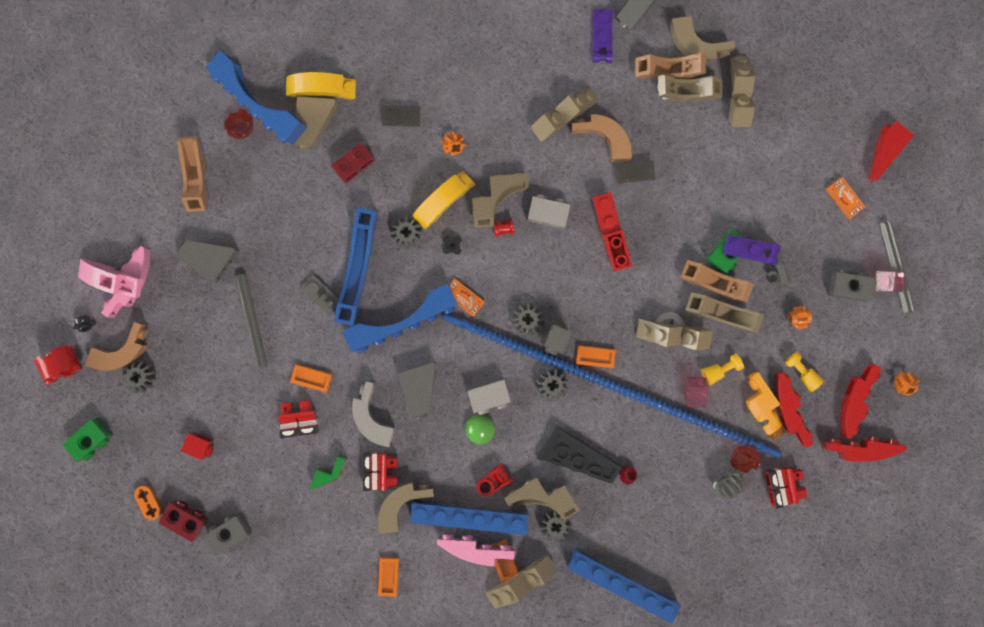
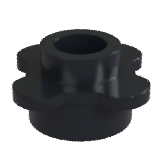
[442,235,462,255]
[72,315,96,332]

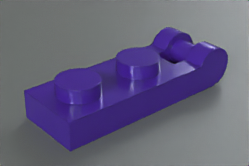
[593,9,613,63]
[723,235,781,265]

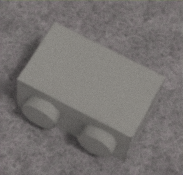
[527,194,570,229]
[467,379,511,415]

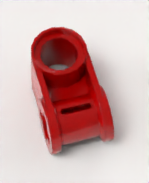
[476,463,513,497]

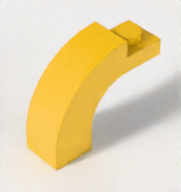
[286,72,356,100]
[412,171,476,229]

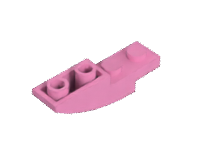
[101,246,150,318]
[78,258,143,298]
[437,534,516,566]

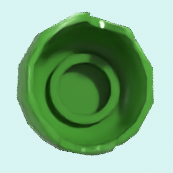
[465,414,496,445]

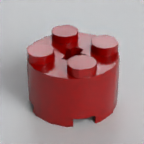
[34,344,83,385]

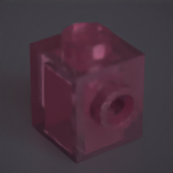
[874,271,904,292]

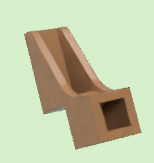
[177,136,209,212]

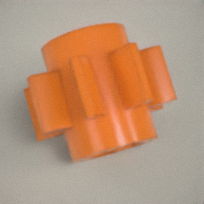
[441,131,466,156]
[788,306,812,329]
[893,372,920,396]

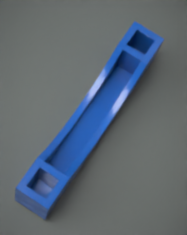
[206,51,307,144]
[334,208,379,326]
[342,284,458,354]
[410,500,529,535]
[566,547,681,624]

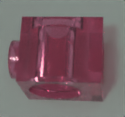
[684,377,709,408]

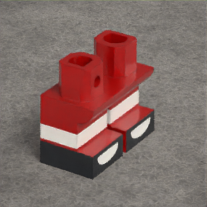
[278,400,319,439]
[363,452,398,491]
[764,467,807,509]

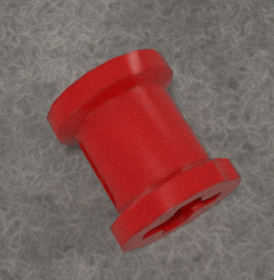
[494,218,514,237]

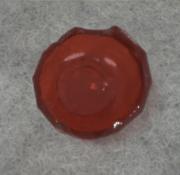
[224,109,254,140]
[729,445,762,473]

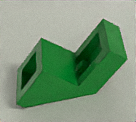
[310,455,347,489]

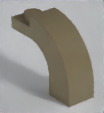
[670,16,735,64]
[657,75,722,102]
[378,481,435,534]

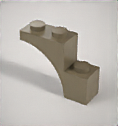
[728,55,756,127]
[530,86,599,143]
[472,172,529,228]
[685,292,764,333]
[636,318,713,351]
[504,478,580,521]
[485,555,558,609]

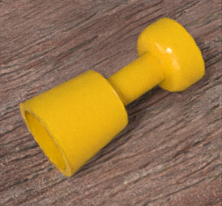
[784,351,825,392]
[701,353,744,386]

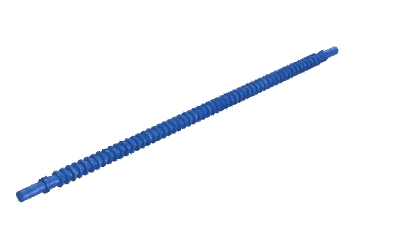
[443,314,782,458]

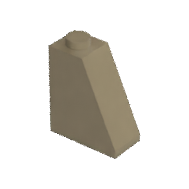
[295,97,338,150]

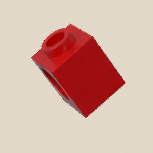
[180,432,214,460]

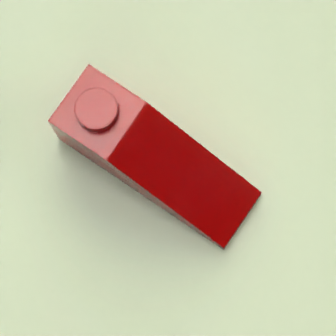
[868,121,914,182]

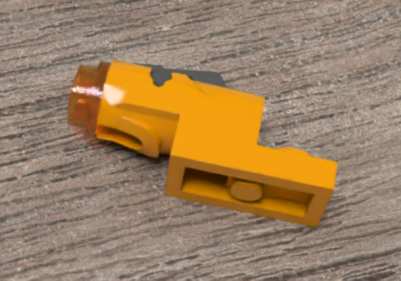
[746,372,785,440]

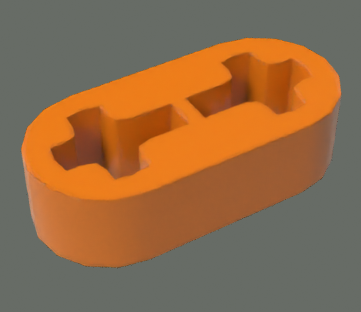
[134,485,163,521]

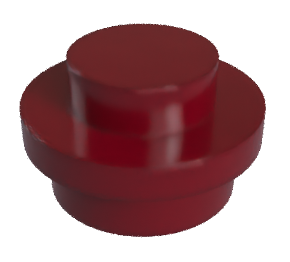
[619,465,637,485]

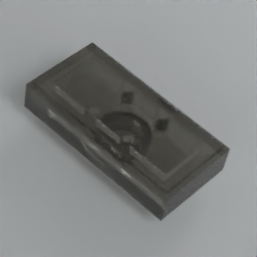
[382,106,421,127]
[615,160,656,184]

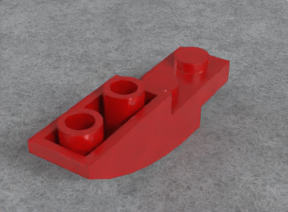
[592,192,632,272]
[840,364,882,439]
[774,372,814,448]
[822,436,907,462]

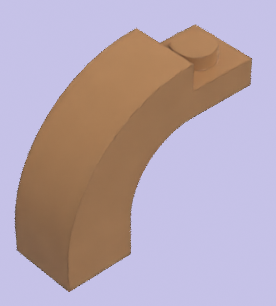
[635,53,706,81]
[571,114,632,162]
[680,260,754,303]
[85,322,148,371]

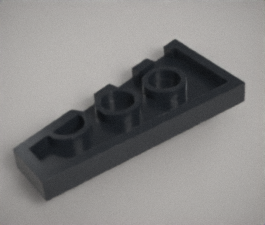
[536,426,622,484]

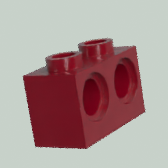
[331,142,375,184]
[158,500,208,542]

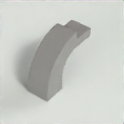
[352,381,395,447]

